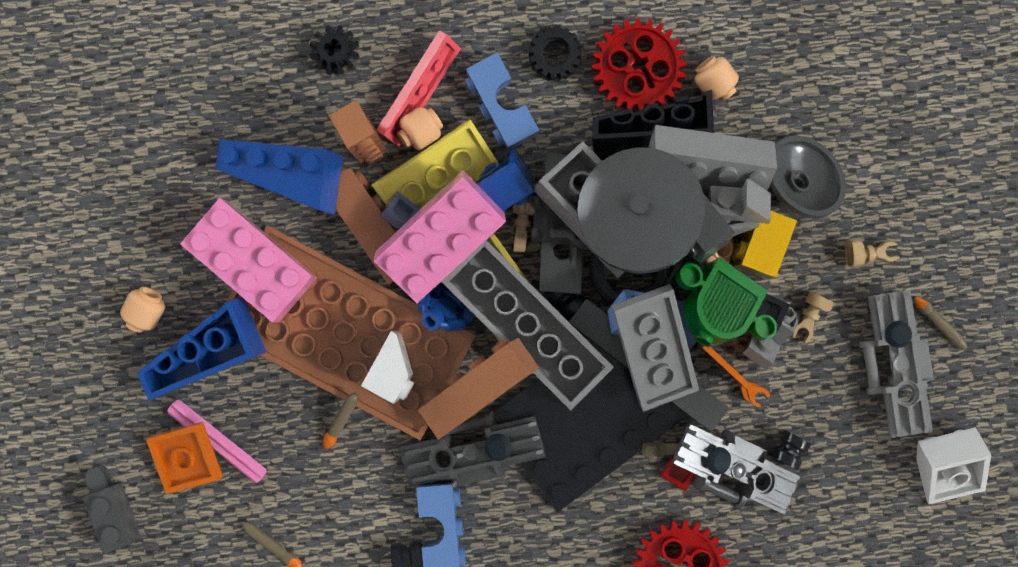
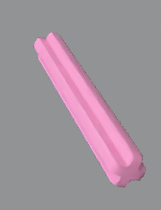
[167,400,267,483]

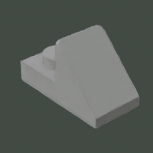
[708,179,771,224]

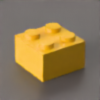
[732,211,797,280]

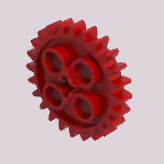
[591,17,687,111]
[632,518,729,567]

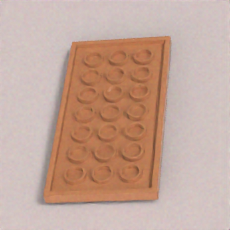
[225,225,476,441]

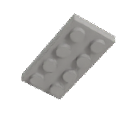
[611,284,699,412]

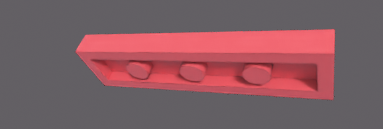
[376,31,461,147]

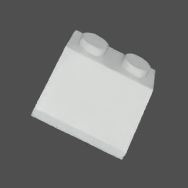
[361,331,414,404]
[916,427,991,505]

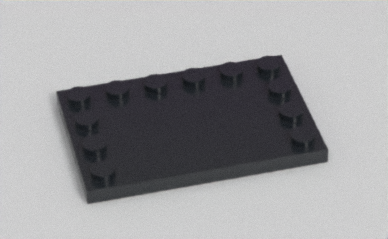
[494,340,688,513]

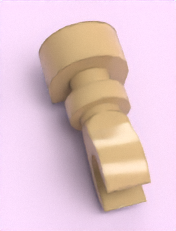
[512,202,535,253]
[844,240,899,268]
[791,291,835,343]

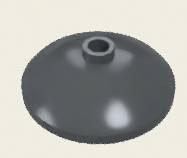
[770,136,846,218]

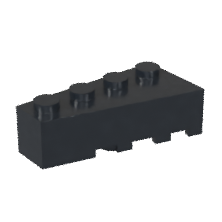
[592,90,714,161]

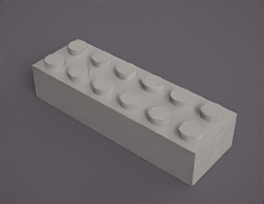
[441,240,614,410]

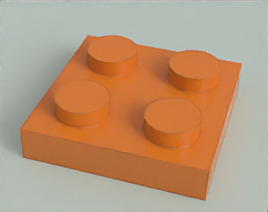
[146,422,223,494]

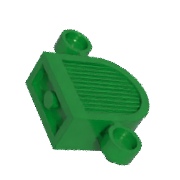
[675,257,777,347]

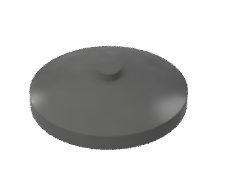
[577,148,705,274]

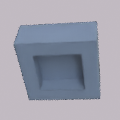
[381,191,420,230]

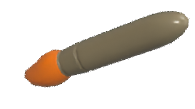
[322,393,358,449]

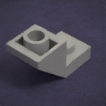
[742,307,801,370]

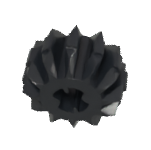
[310,25,360,76]

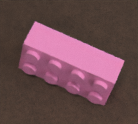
[374,170,506,303]
[180,198,318,323]

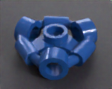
[418,282,475,332]

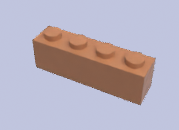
[328,100,387,165]
[336,167,398,286]
[418,338,539,440]

